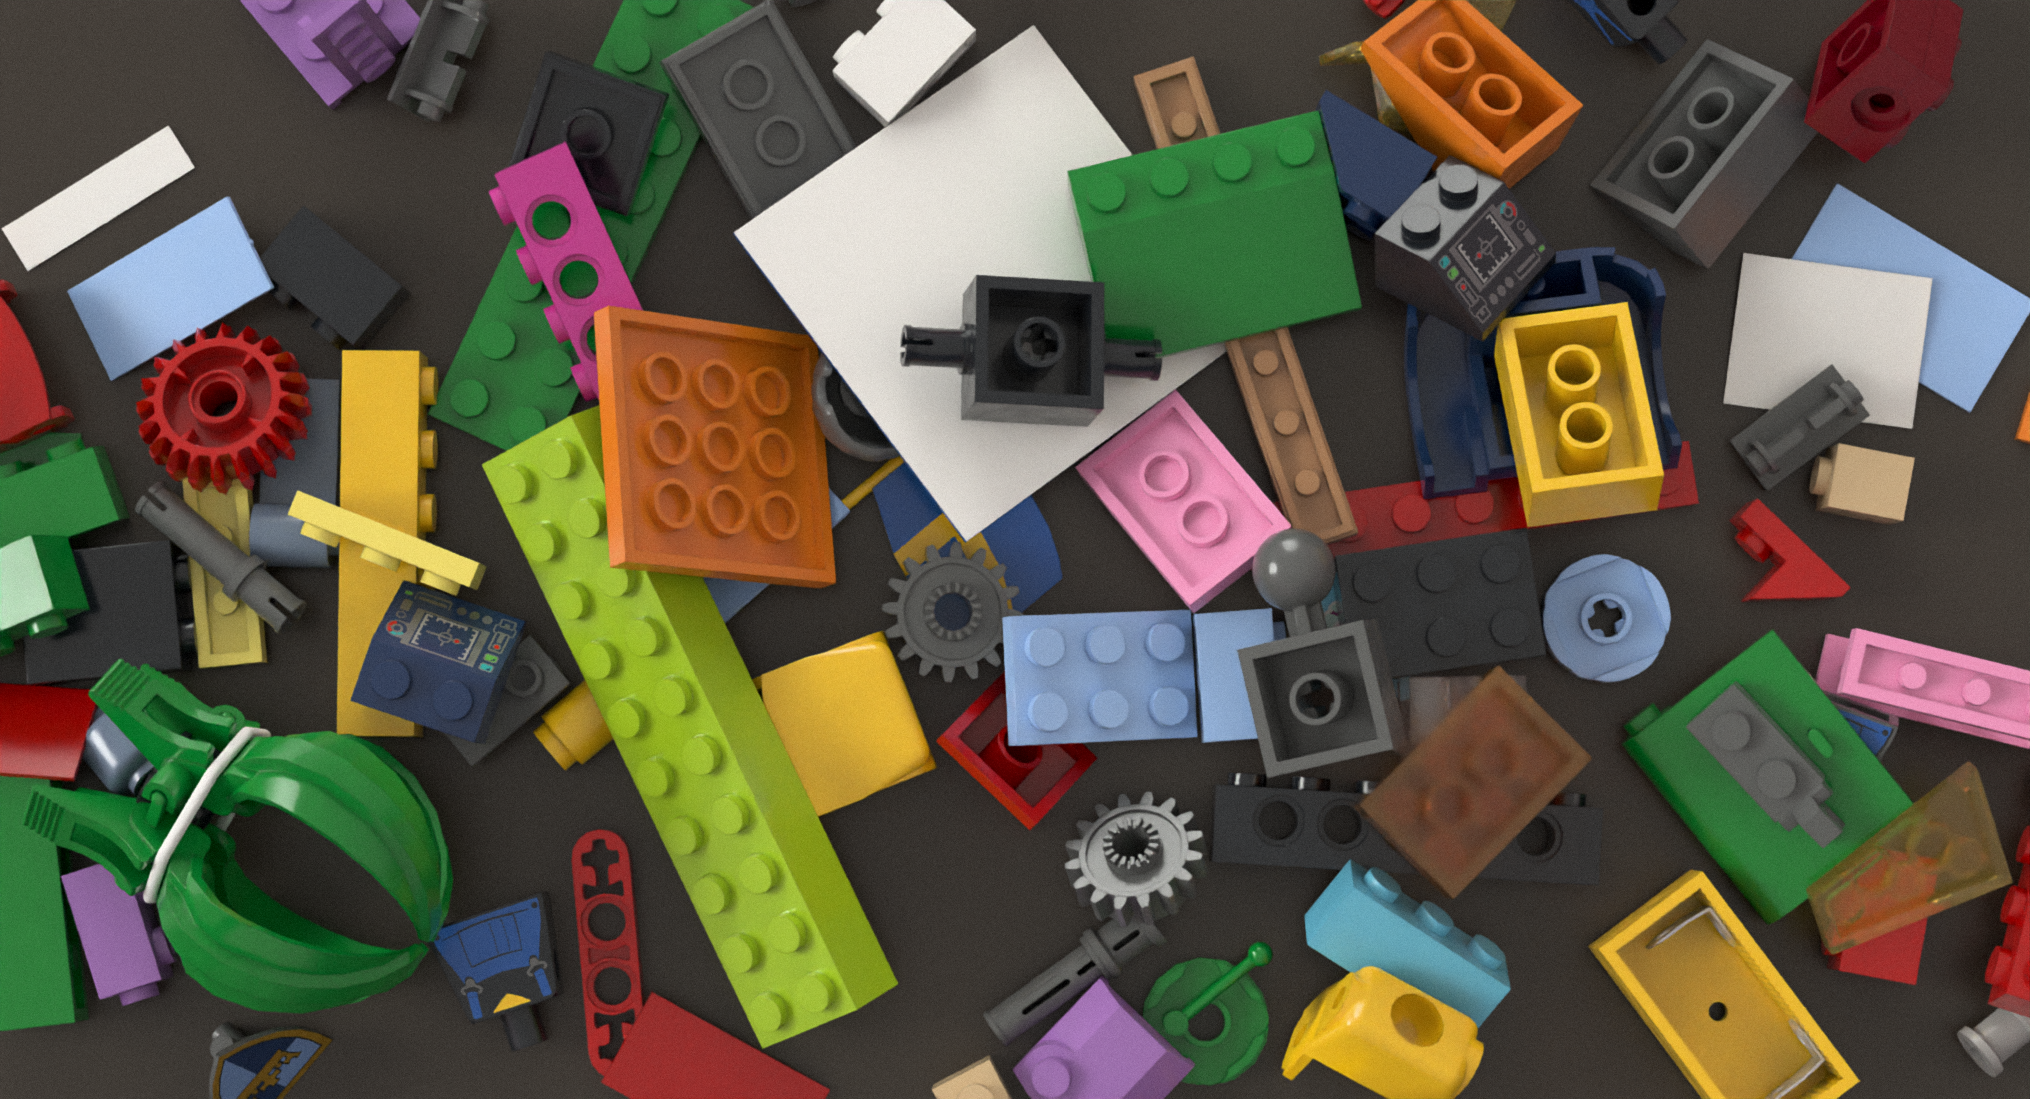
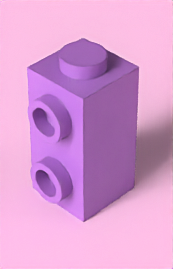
[61,864,177,1006]

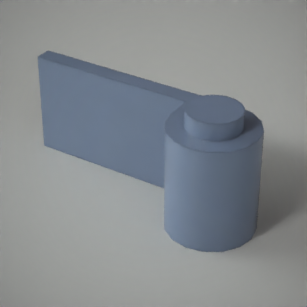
[249,379,342,568]

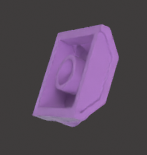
[1012,975,1195,1099]

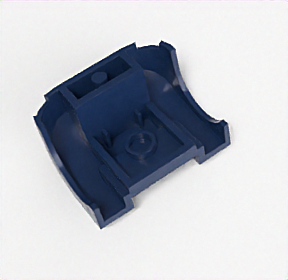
[1404,247,1682,499]

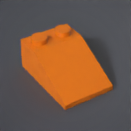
[1360,0,1583,189]

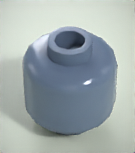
[82,707,155,797]

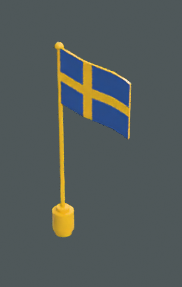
[533,456,1063,771]

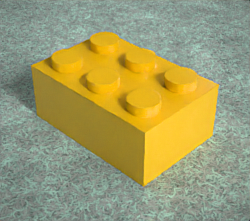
[1494,302,1664,527]

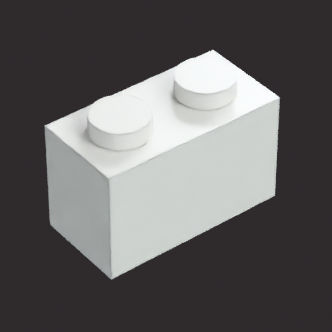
[832,0,976,127]

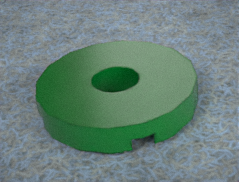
[1142,957,1269,1086]

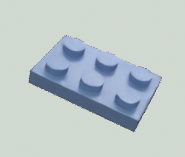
[1002,610,1197,746]

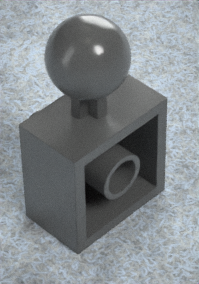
[1237,528,1408,778]

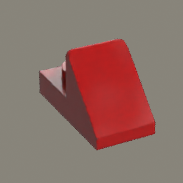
[1729,498,1851,602]

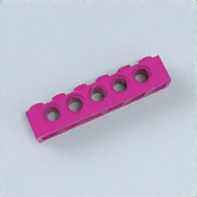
[488,141,643,402]

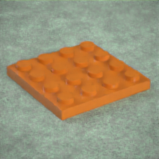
[594,305,836,589]

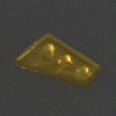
[1806,761,2013,955]

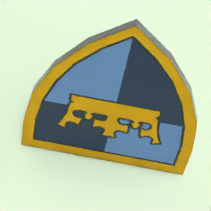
[209,1022,332,1099]

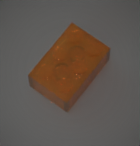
[1353,665,1592,899]

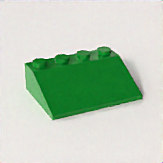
[1067,110,1362,358]

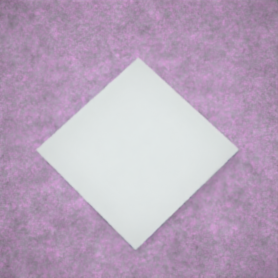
[733,25,1226,543]

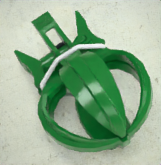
[21,658,453,1014]

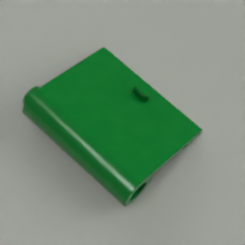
[1621,629,1921,925]

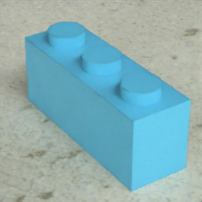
[1304,859,1511,1028]

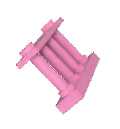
[1815,628,2030,750]

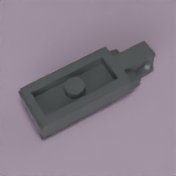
[1686,681,1845,848]

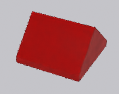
[936,671,1097,830]

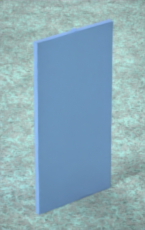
[67,197,274,381]

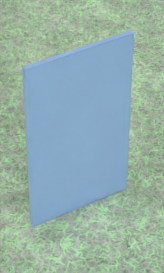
[1792,183,2030,413]

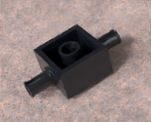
[900,275,1162,427]

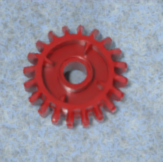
[136,322,312,496]

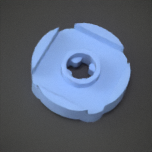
[1540,554,1671,683]

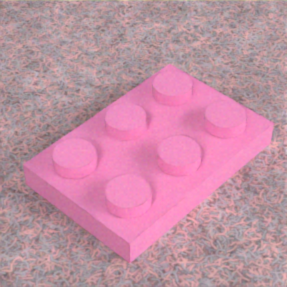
[1075,389,1292,613]

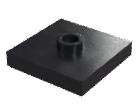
[508,50,670,217]

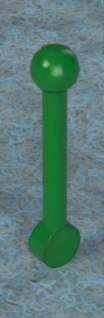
[1163,941,1273,1036]

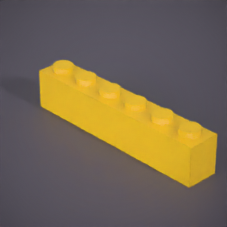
[337,350,439,737]

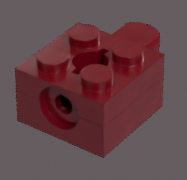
[1804,0,1964,163]

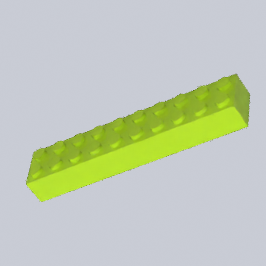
[482,405,898,1049]

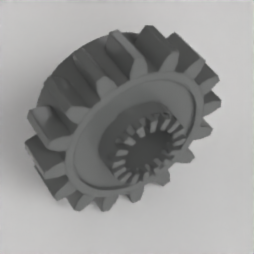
[881,542,1023,683]
[1065,792,1208,927]

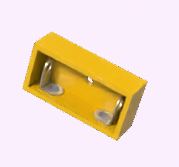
[1588,870,1860,1099]

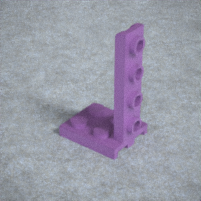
[240,0,420,110]

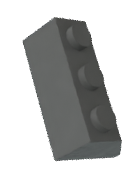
[1590,39,1818,270]

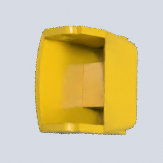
[752,631,938,817]
[1281,966,1484,1099]

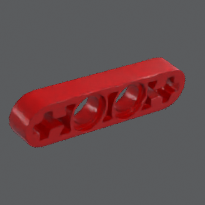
[571,829,645,1076]

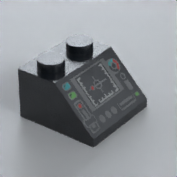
[1375,155,1556,342]

